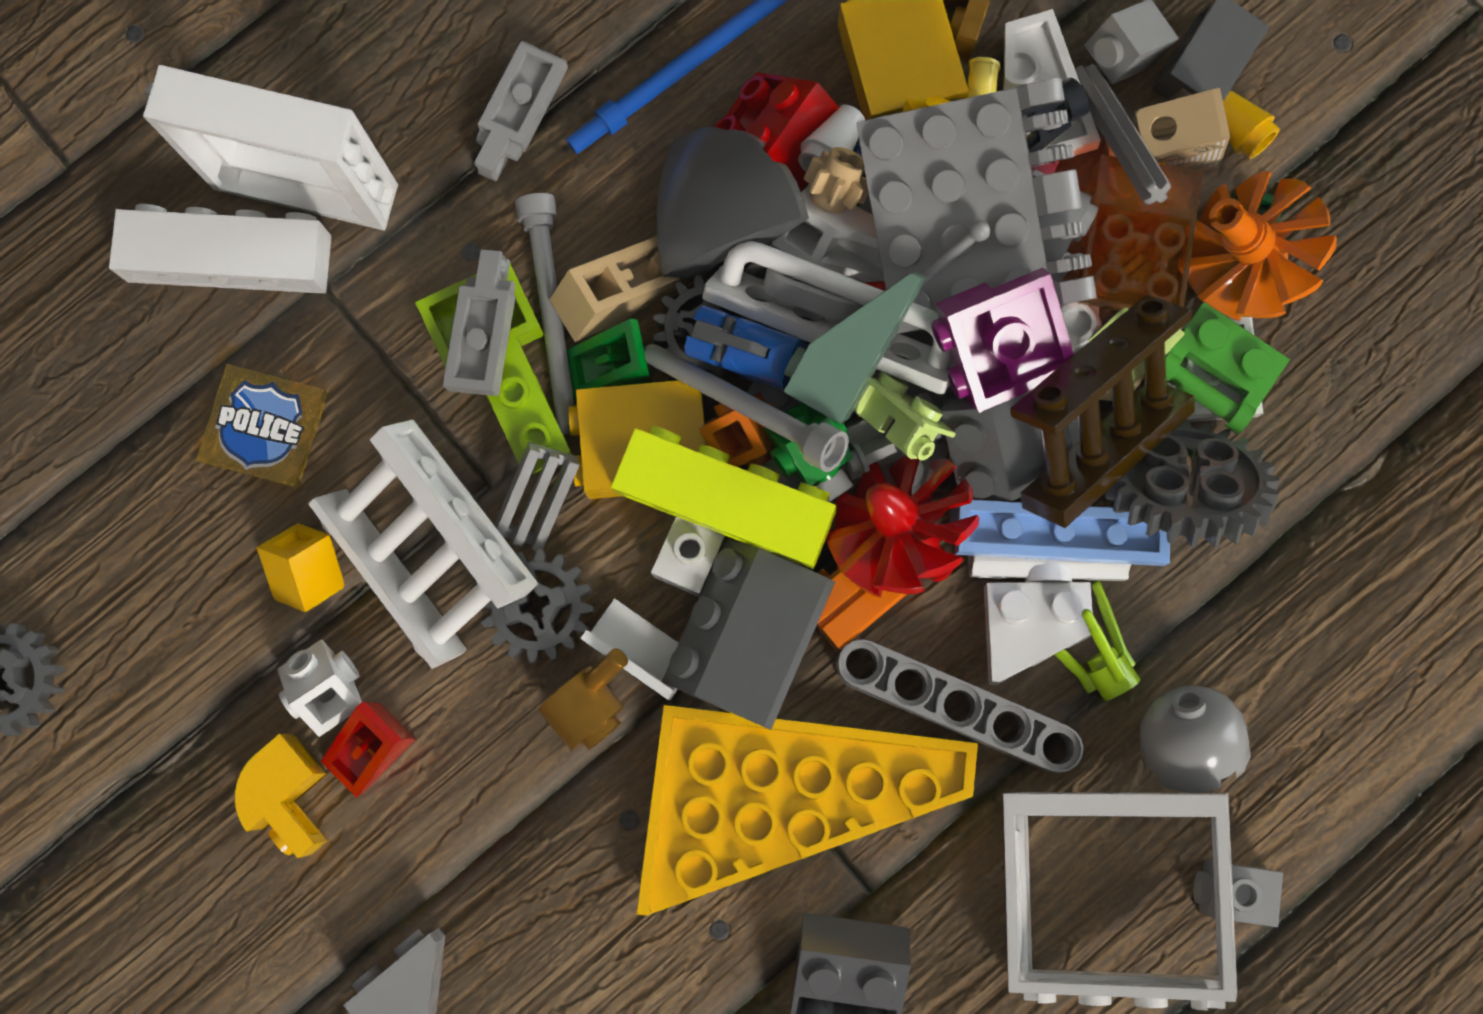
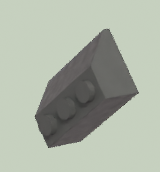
[662,538,835,730]

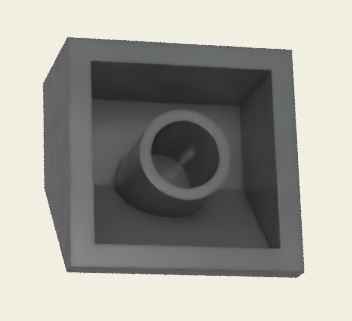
[941,390,1073,502]

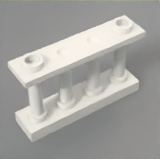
[309,420,538,669]

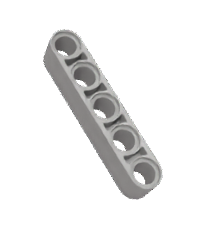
[835,639,1084,773]

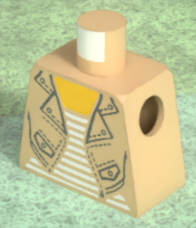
[1105,88,1230,176]

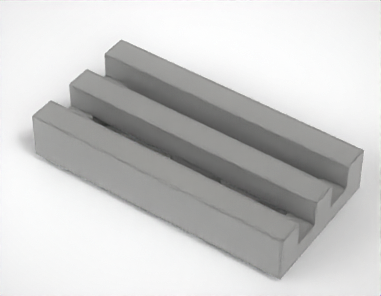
[494,442,579,551]

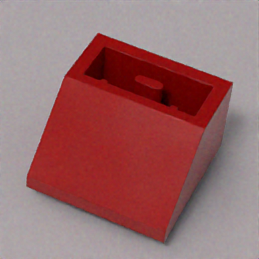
[714,72,839,192]

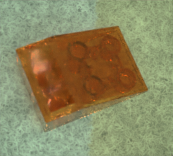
[1078,154,1203,311]

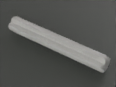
[1075,64,1171,205]

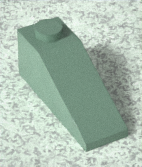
[784,272,927,424]

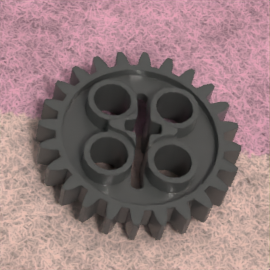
[1104,419,1279,547]

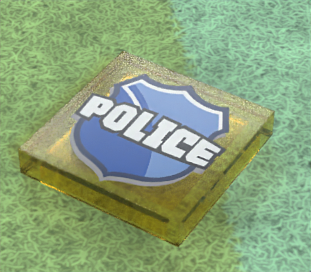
[196,364,328,489]

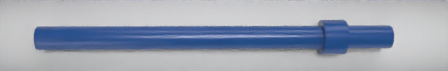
[565,0,788,155]

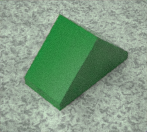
[567,319,651,399]

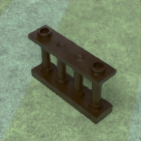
[1010,294,1195,528]

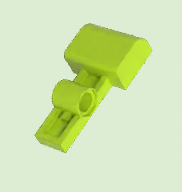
[415,264,572,475]

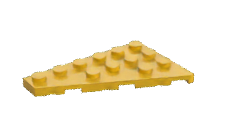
[637,705,978,916]

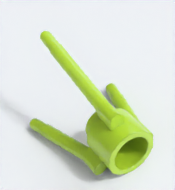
[1054,580,1140,701]

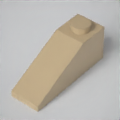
[549,236,712,342]

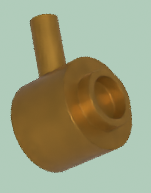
[538,648,628,751]

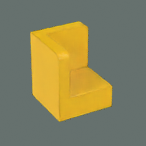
[256,523,345,612]

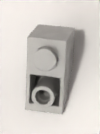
[343,928,445,1014]

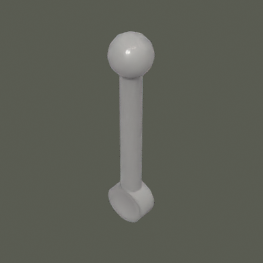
[915,220,990,299]

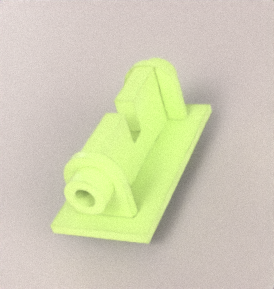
[854,371,956,460]

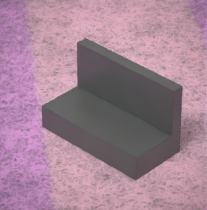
[1151,0,1269,101]

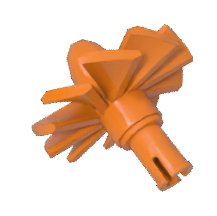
[1180,171,1337,321]

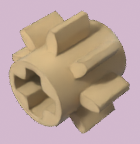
[803,147,869,214]

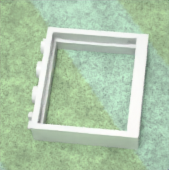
[143,65,398,231]
[1003,792,1237,1011]

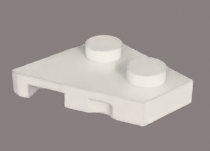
[984,582,1093,685]

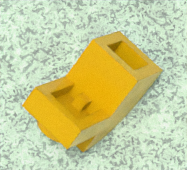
[235,734,327,858]

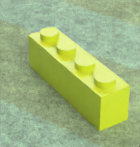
[611,426,836,570]

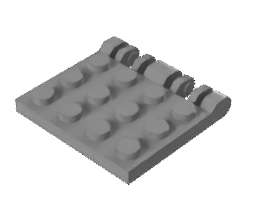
[856,78,1097,334]

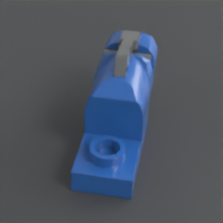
[684,305,809,393]

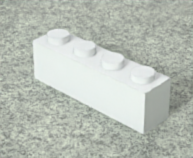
[109,204,332,294]

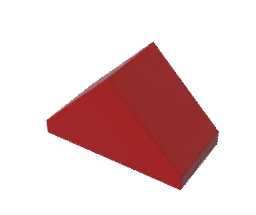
[321,701,416,798]

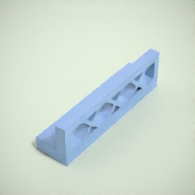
[950,500,1170,566]

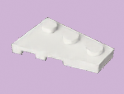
[1003,9,1101,168]

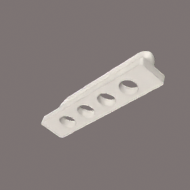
[702,241,955,394]

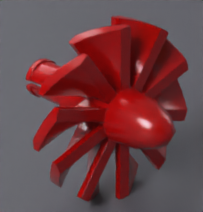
[826,454,979,597]

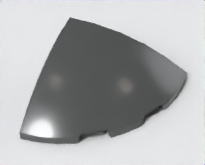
[657,127,809,279]

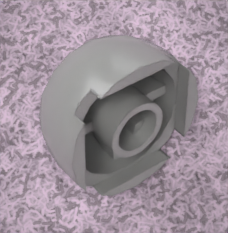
[1140,685,1251,793]

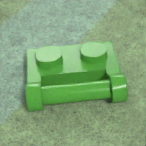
[1165,302,1290,435]

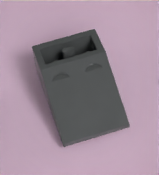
[789,912,911,1014]

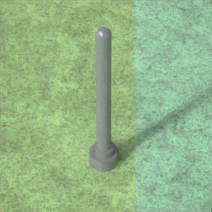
[515,193,574,435]
[644,344,849,472]

